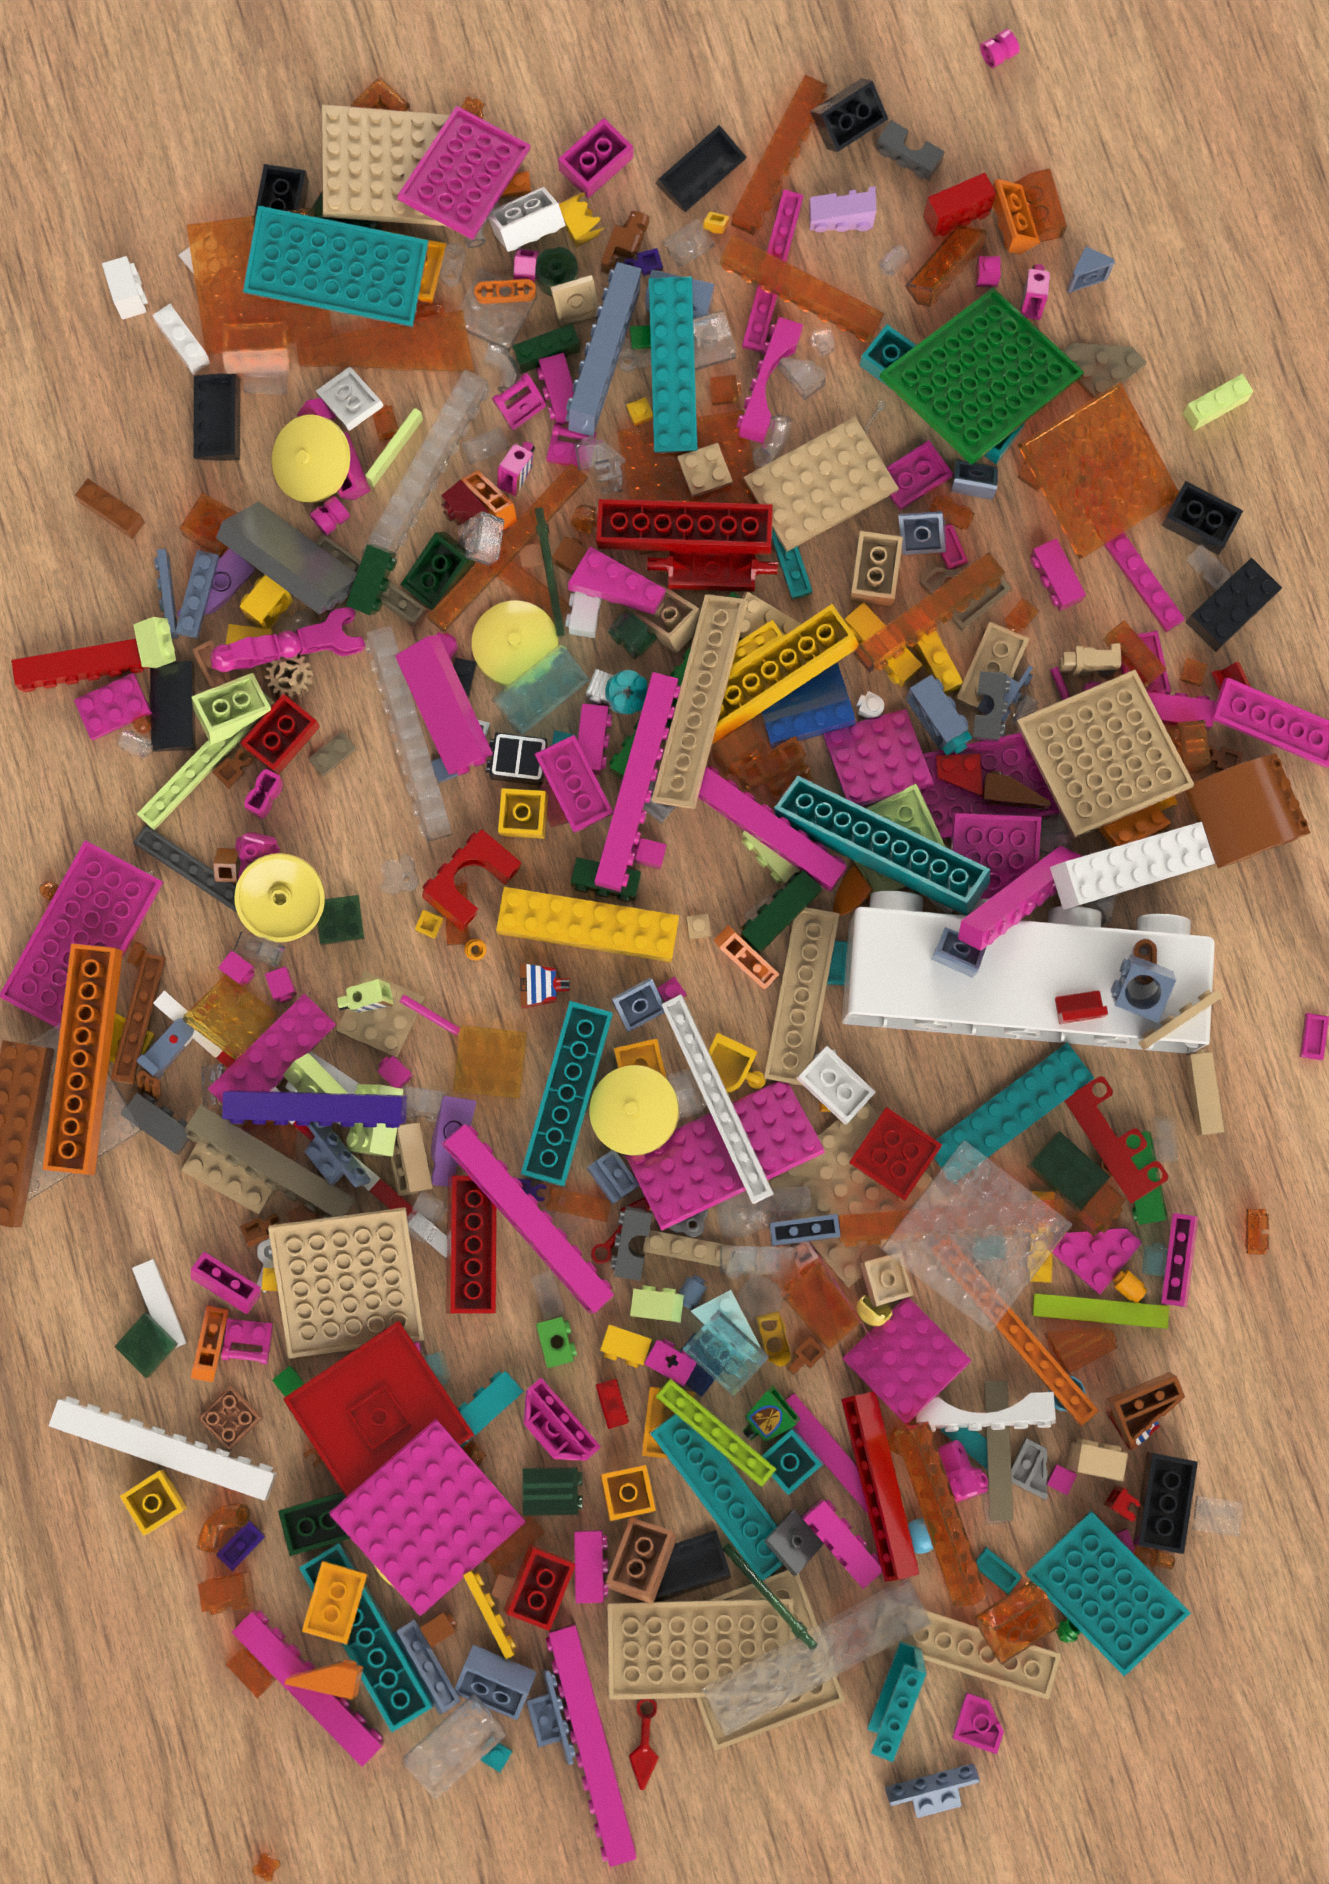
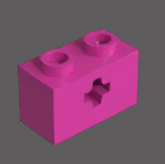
[644,1338,697,1386]

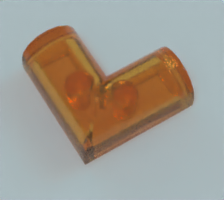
[350,76,410,111]

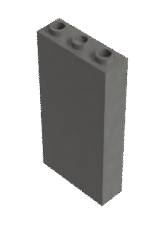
[216,501,357,615]

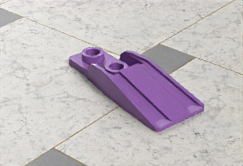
[177,548,255,617]
[431,1096,476,1187]

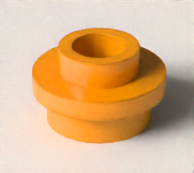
[464,938,486,961]

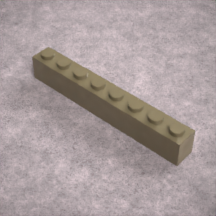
[185,1104,355,1219]

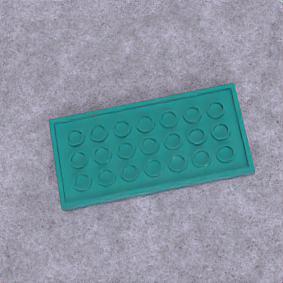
[243,206,429,327]

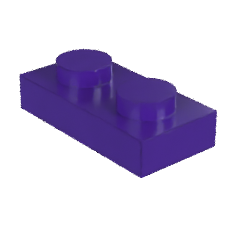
[216,1520,266,1571]

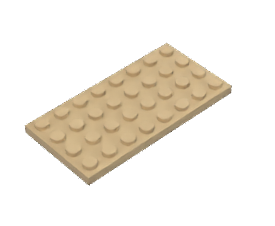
[608,1598,796,1700]

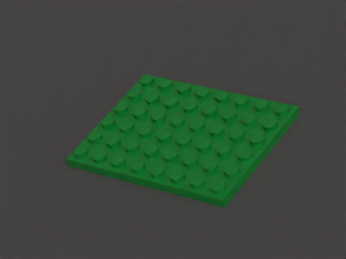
[879,287,1084,465]

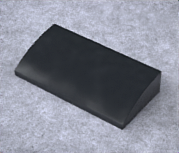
[655,125,747,213]
[193,372,240,461]
[150,661,196,752]
[642,1530,732,1602]

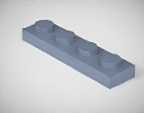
[154,549,179,639]
[175,550,220,639]
[393,1619,461,1715]

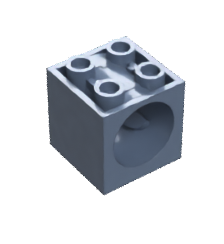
[1110,954,1176,1022]

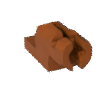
[601,211,650,274]

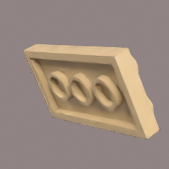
[955,621,1030,709]
[181,1141,274,1215]

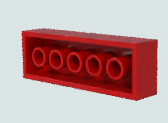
[446,1175,497,1314]

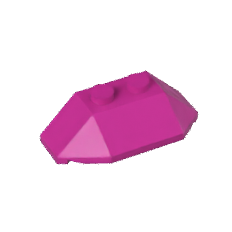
[523,1378,601,1461]

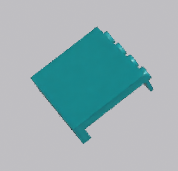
[867,1641,927,1762]

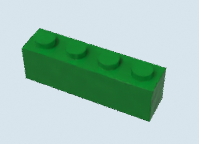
[1126,1131,1169,1225]

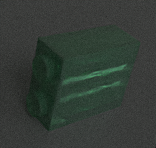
[522,1467,583,1516]

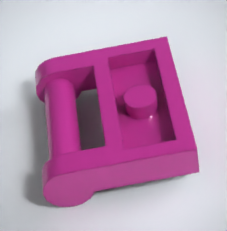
[492,373,547,431]
[546,423,597,471]
[221,1319,273,1365]

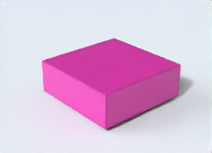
[1047,1464,1077,1496]

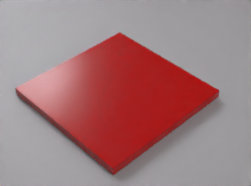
[283,1320,475,1497]

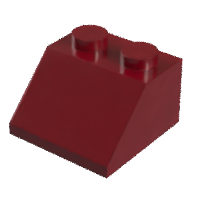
[441,480,491,528]

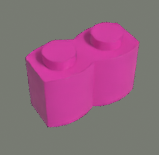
[244,769,283,819]

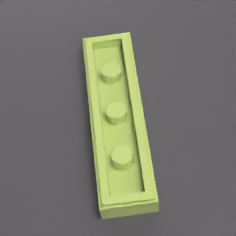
[366,408,423,487]

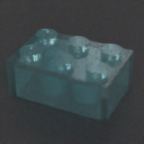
[682,1310,769,1397]

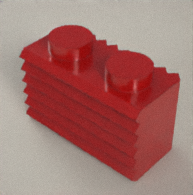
[595,1379,629,1429]

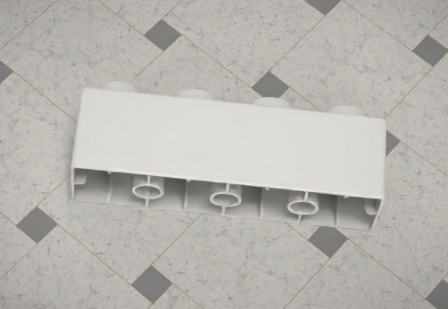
[841,891,1215,1054]

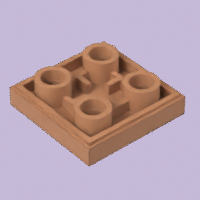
[197,1385,263,1451]

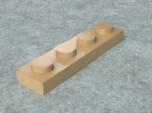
[1138,989,1223,1050]
[643,1230,735,1269]

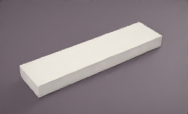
[132,1259,187,1352]

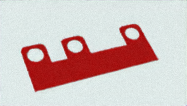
[1064,1076,1169,1204]

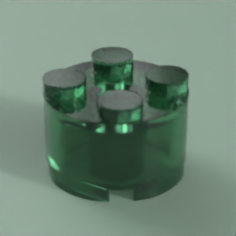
[535,247,579,296]
[607,609,658,659]

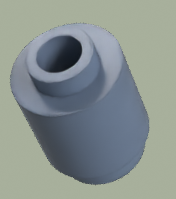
[678,1275,707,1310]

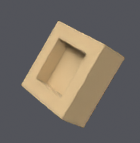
[686,914,711,940]

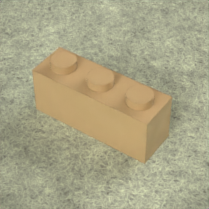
[390,1123,433,1196]

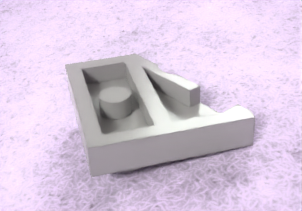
[1011,1438,1048,1500]

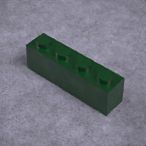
[740,870,822,954]

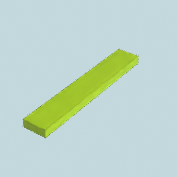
[1032,1293,1169,1329]
[656,1379,776,1487]

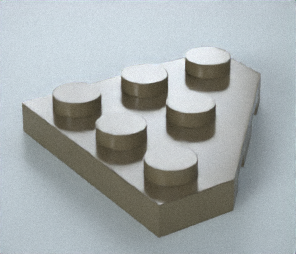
[1062,343,1147,405]
[919,567,1011,631]

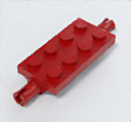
[647,551,778,592]

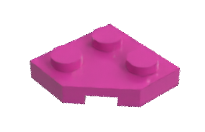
[952,1692,1004,1754]

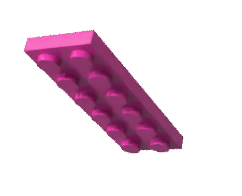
[1211,677,1329,768]
[208,993,337,1104]

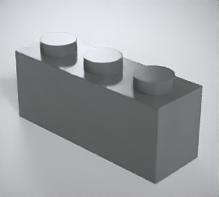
[121,1092,190,1155]

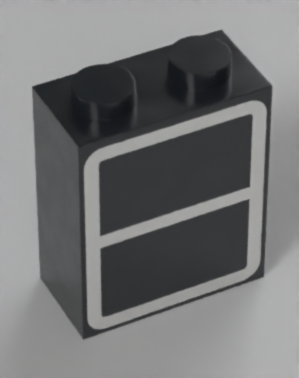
[486,732,548,786]

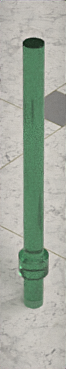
[535,508,565,637]
[723,1543,818,1651]

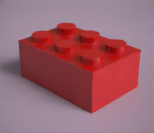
[923,172,996,237]
[240,694,320,775]
[504,1544,576,1631]

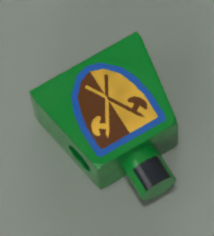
[743,1385,801,1441]

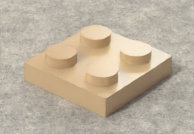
[550,275,599,327]
[677,443,733,498]
[860,1252,913,1307]

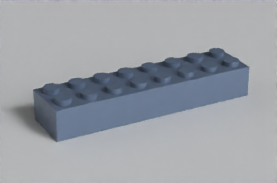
[566,262,642,437]

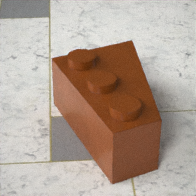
[1107,1372,1185,1446]

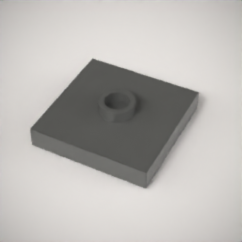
[764,1509,824,1576]

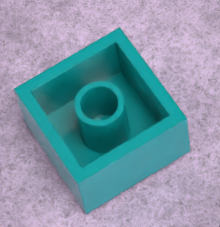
[762,1429,825,1495]

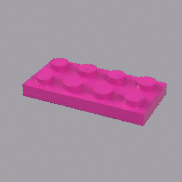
[535,735,613,833]

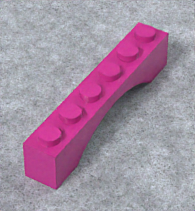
[737,317,803,444]

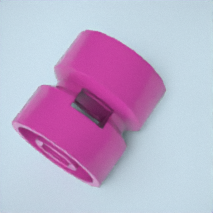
[980,29,1020,68]
[309,495,350,536]

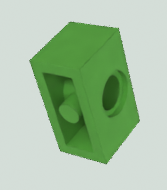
[536,1317,577,1368]

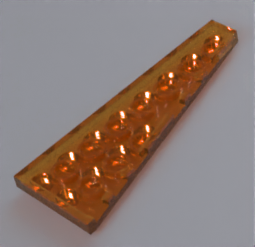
[296,309,475,374]

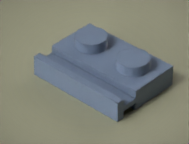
[586,1150,639,1205]

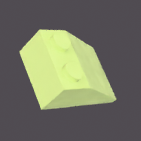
[191,673,271,745]

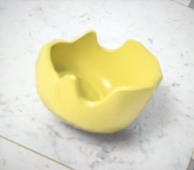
[856,1295,892,1326]

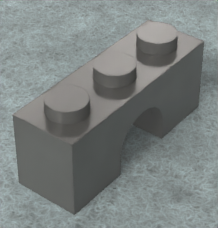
[876,120,945,181]
[973,671,1010,742]
[610,1206,653,1281]

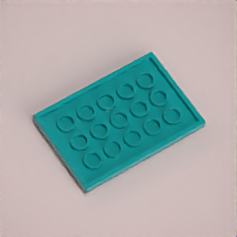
[1025,1510,1191,1677]

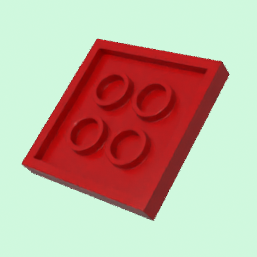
[849,1107,942,1201]

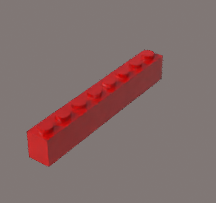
[841,1391,919,1582]

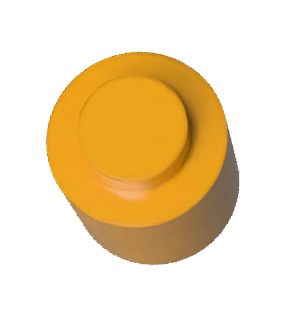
[1113,1270,1148,1303]

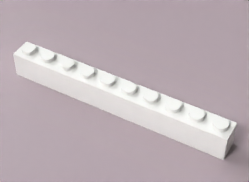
[48,1396,277,1501]

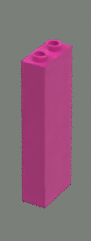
[395,635,493,776]

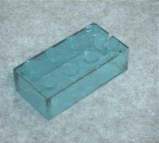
[491,645,590,735]

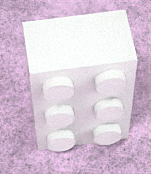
[488,187,565,252]

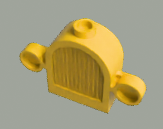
[708,1033,766,1094]

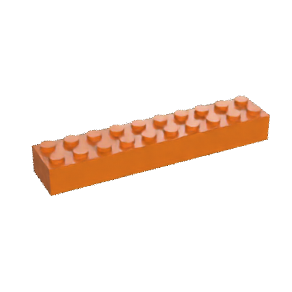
[42,943,123,1175]

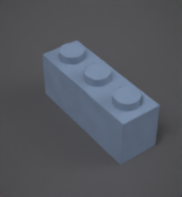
[768,1214,840,1246]

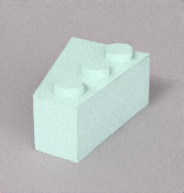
[690,1290,762,1362]

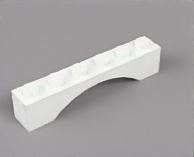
[916,1392,1056,1433]

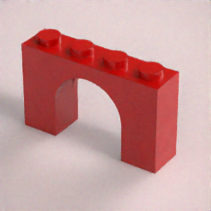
[422,829,522,931]

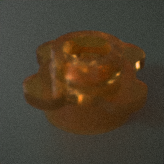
[252,1853,280,1882]

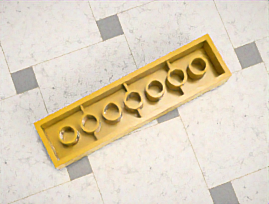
[712,604,860,744]
[496,887,679,963]

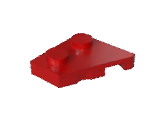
[935,753,983,797]

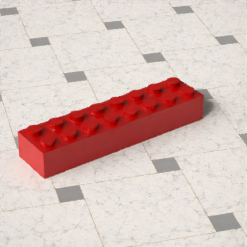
[596,499,773,555]

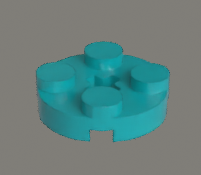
[605,670,648,714]

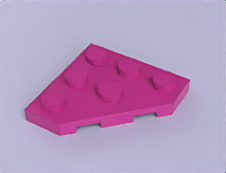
[1048,1227,1142,1294]

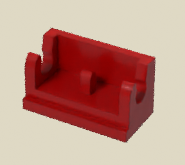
[1103,1485,1140,1522]

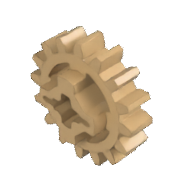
[265,655,314,700]

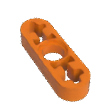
[474,279,536,304]

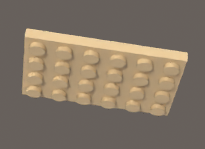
[743,417,899,552]

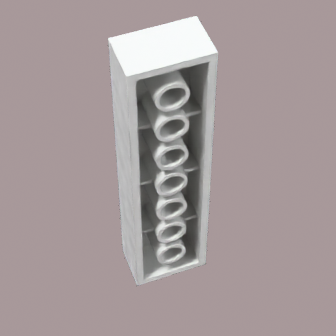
[1050,822,1215,910]

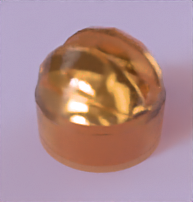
[132,715,151,733]
[39,881,59,900]

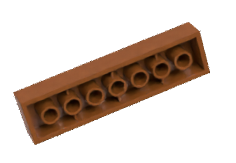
[0,1040,55,1228]

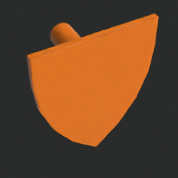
[833,865,873,916]

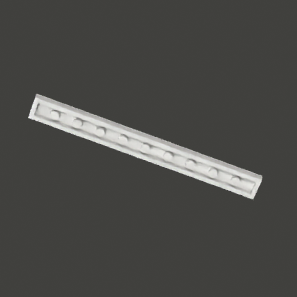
[661,995,774,1204]

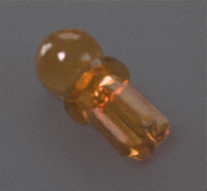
[1133,1546,1175,1569]

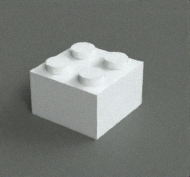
[102,256,148,320]

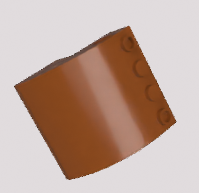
[1185,753,1311,868]

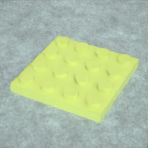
[855,784,946,896]

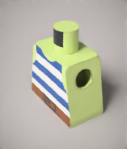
[337,979,394,1013]

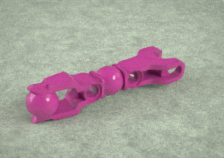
[210,607,366,672]

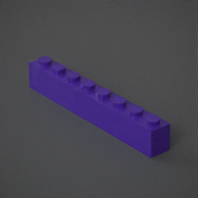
[222,1090,407,1128]

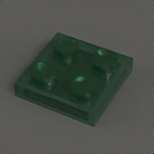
[317,895,365,945]
[114,1313,178,1378]

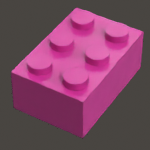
[558,118,633,199]

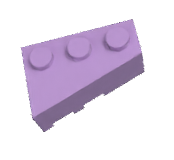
[809,186,877,232]

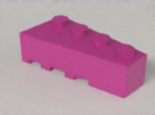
[568,546,666,615]
[801,1498,882,1589]

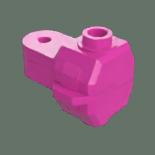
[235,832,280,880]
[938,1440,988,1504]

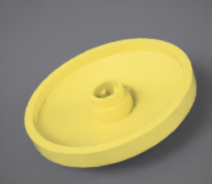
[272,415,350,503]
[472,601,559,687]
[235,853,325,942]
[589,1065,679,1156]

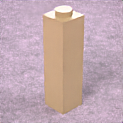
[1186,1049,1224,1136]

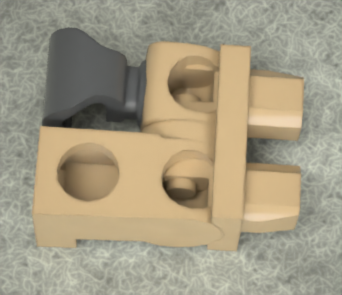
[1059,643,1121,679]

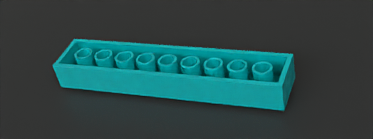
[774,776,990,916]

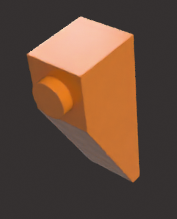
[461,470,518,532]
[713,925,780,990]
[190,1305,229,1382]
[285,1660,363,1699]

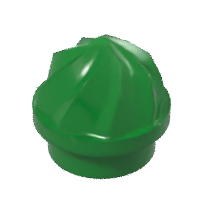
[1056,1619,1081,1643]

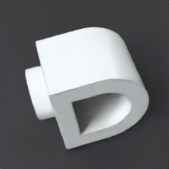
[856,691,884,719]

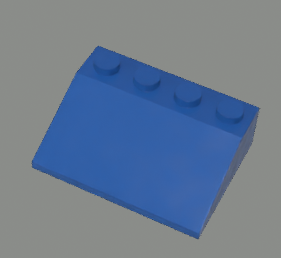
[761,663,856,749]

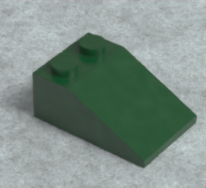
[400,532,478,611]

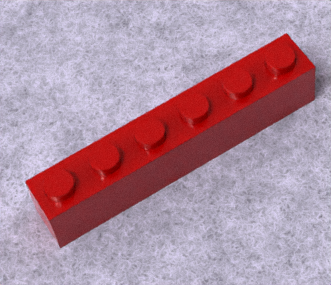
[11,638,149,692]

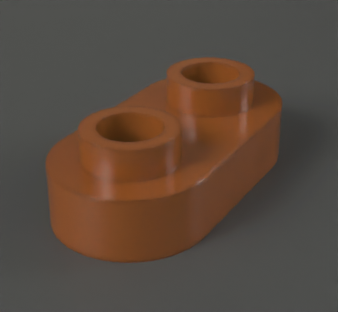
[1132,939,1157,985]

